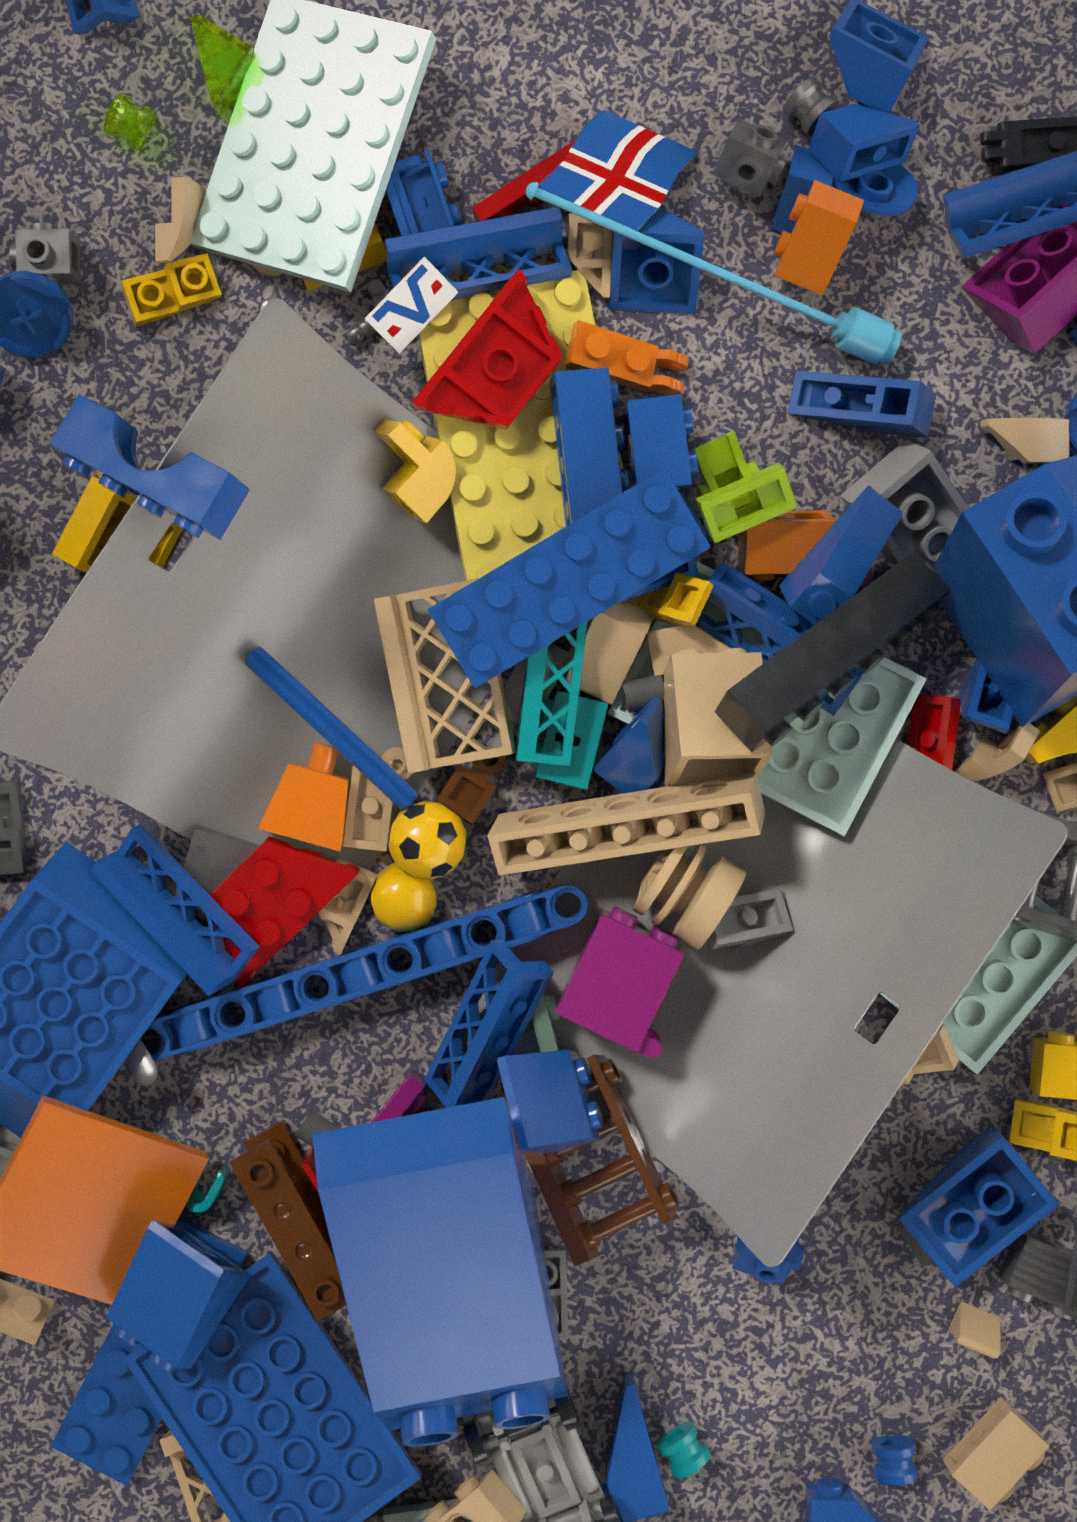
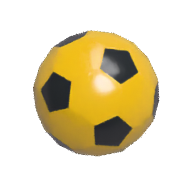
[388,801,467,880]

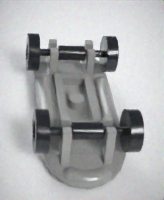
[463,1387,624,1522]

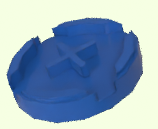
[0,271,74,359]

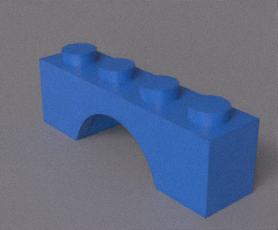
[50,394,250,540]

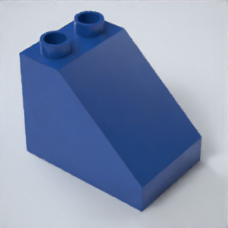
[932,456,1077,728]
[312,1097,568,1447]

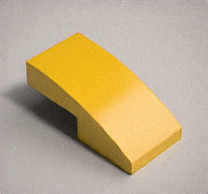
[637,573,714,627]
[1009,1098,1077,1161]

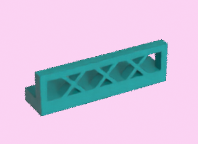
[515,621,588,766]

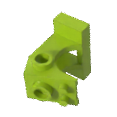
[693,431,798,544]

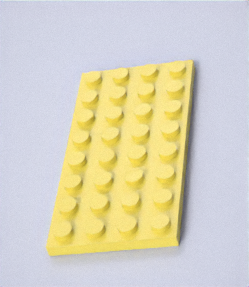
[418,270,643,606]

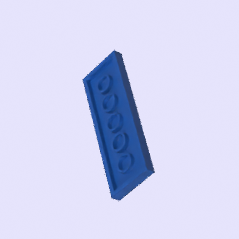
[427,468,711,688]
[50,1216,248,1486]

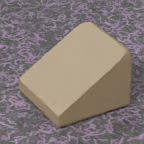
[1043,761,1077,814]
[949,1302,1001,1359]

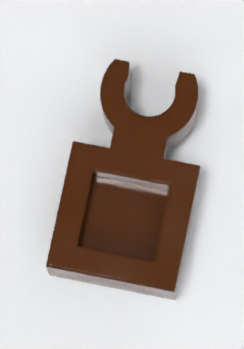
[435,743,506,826]

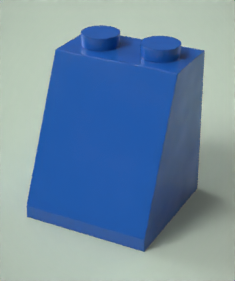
[106,1220,251,1372]

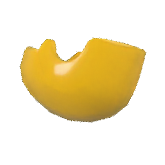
[371,863,437,932]

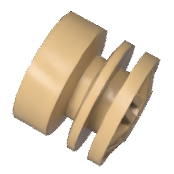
[632,844,746,950]

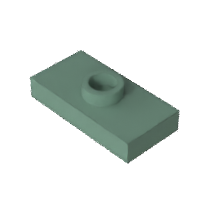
[531,991,561,1052]

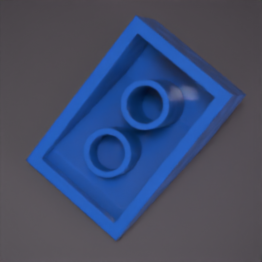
[496,1050,603,1154]
[897,1124,1060,1287]

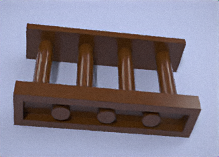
[505,1054,679,1267]
[229,1119,347,1322]

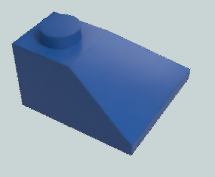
[829,0,929,113]
[609,207,704,314]

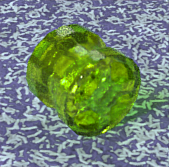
[104,93,157,151]

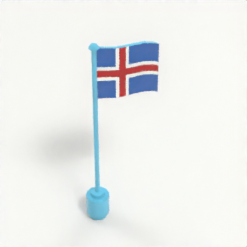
[526,110,902,365]

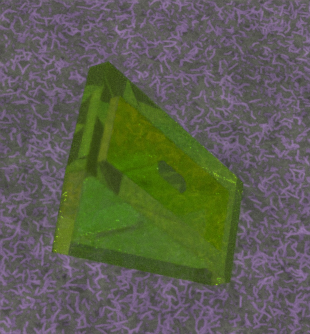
[190,14,256,116]

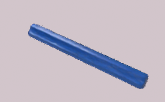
[244,647,418,810]

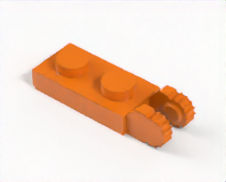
[565,320,689,396]

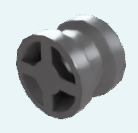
[783,76,840,135]

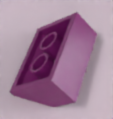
[961,205,1077,354]

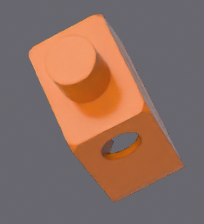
[258,742,350,851]

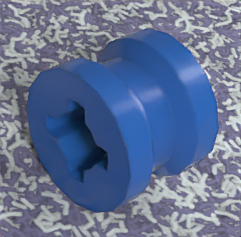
[871,1435,918,1486]

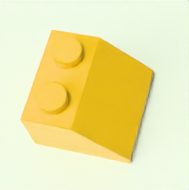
[52,476,182,573]

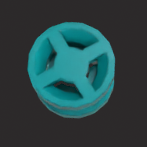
[656,1421,711,1479]

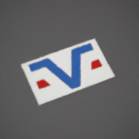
[365,257,458,353]

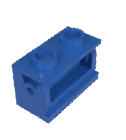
[385,149,463,236]

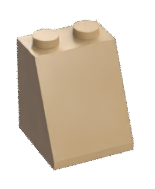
[664,648,773,787]

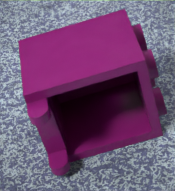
[555,906,685,1058]

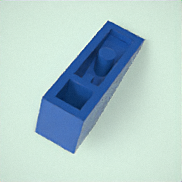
[788,370,936,438]
[779,485,903,625]
[600,1371,669,1522]

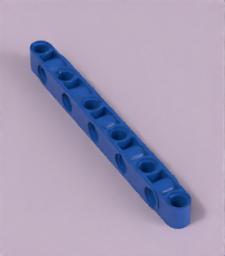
[141,883,588,1062]

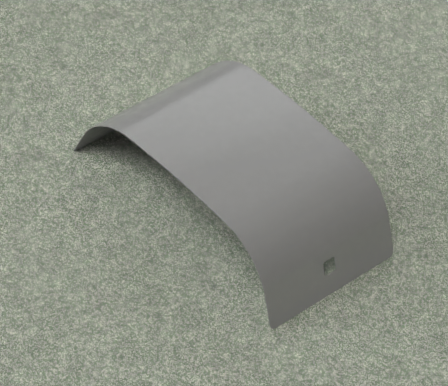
[0,298,1068,1268]

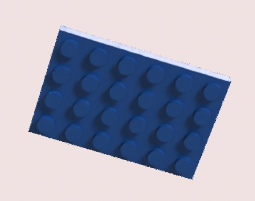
[123,1251,422,1522]

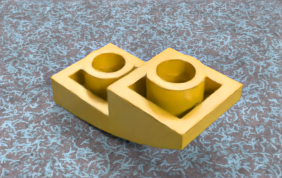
[121,253,222,327]

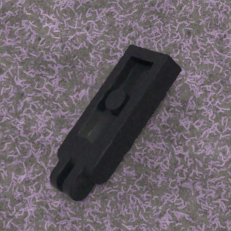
[980,117,1077,170]

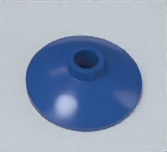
[833,164,918,216]

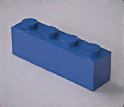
[549,367,629,527]

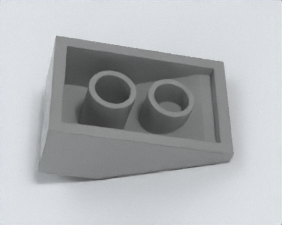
[840,439,968,570]

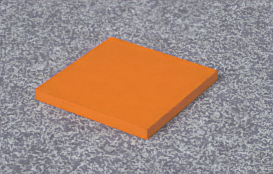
[0,1095,209,1305]

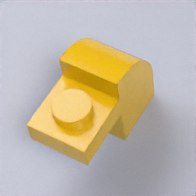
[374,419,456,523]

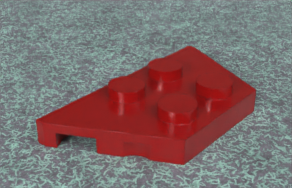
[411,269,563,430]
[209,836,360,987]

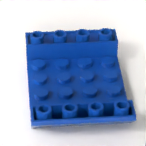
[0,842,187,1138]

